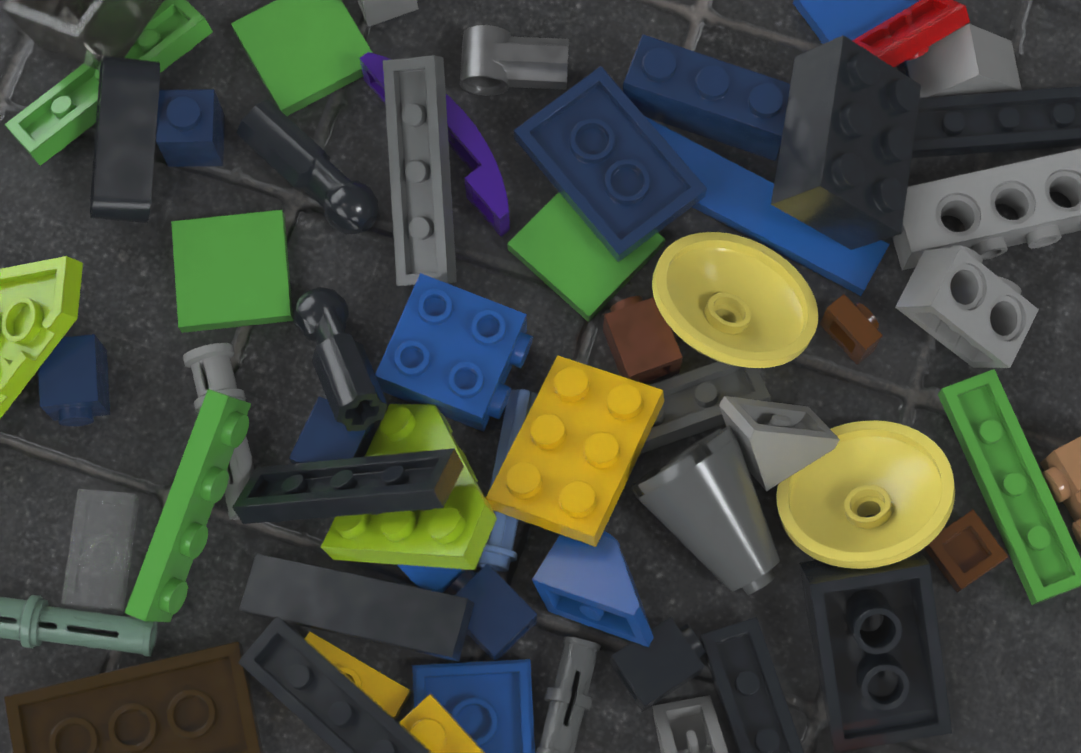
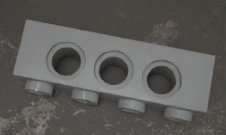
[892,149,1081,270]

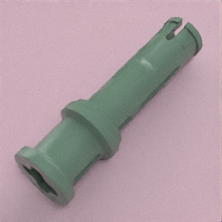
[0,595,158,657]

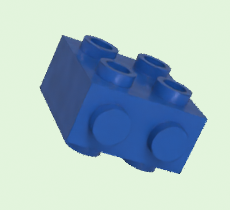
[375,273,533,432]

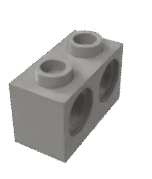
[895,245,1039,368]

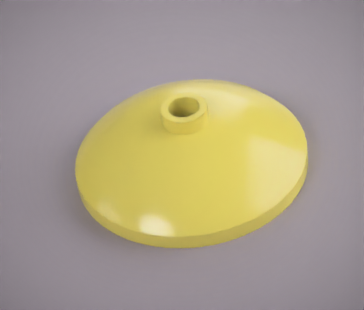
[652,232,818,368]
[776,420,955,569]

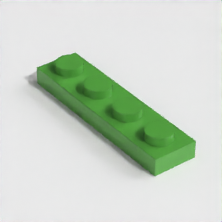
[4,0,213,166]
[938,369,1081,605]
[125,389,251,622]

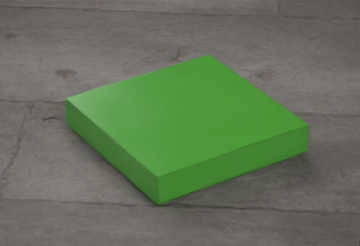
[231,0,373,116]
[507,192,665,322]
[171,210,293,333]

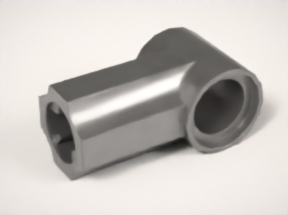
[460,25,569,96]

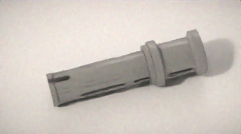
[183,343,255,520]

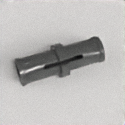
[536,636,601,753]

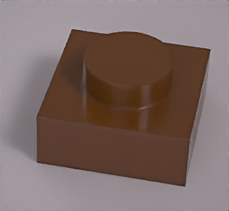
[820,294,883,365]
[924,510,1008,593]

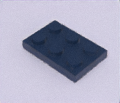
[514,66,707,262]

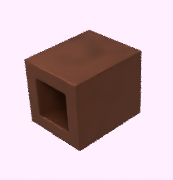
[603,296,683,385]

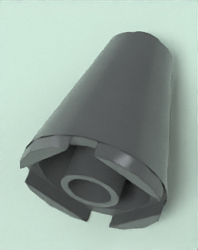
[630,425,780,595]

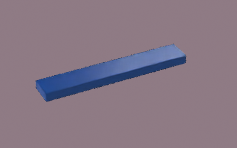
[645,116,890,296]

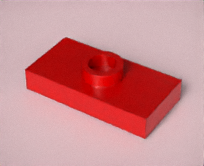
[852,0,970,67]

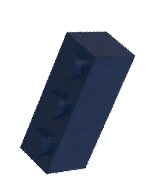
[623,34,790,161]

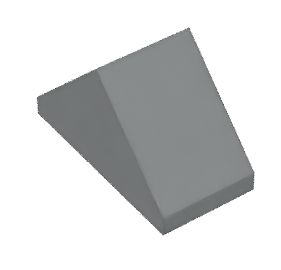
[904,24,1022,98]
[719,396,840,491]
[652,695,728,753]

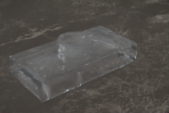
[61,489,140,612]

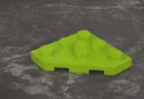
[0,256,83,419]
[321,404,497,570]

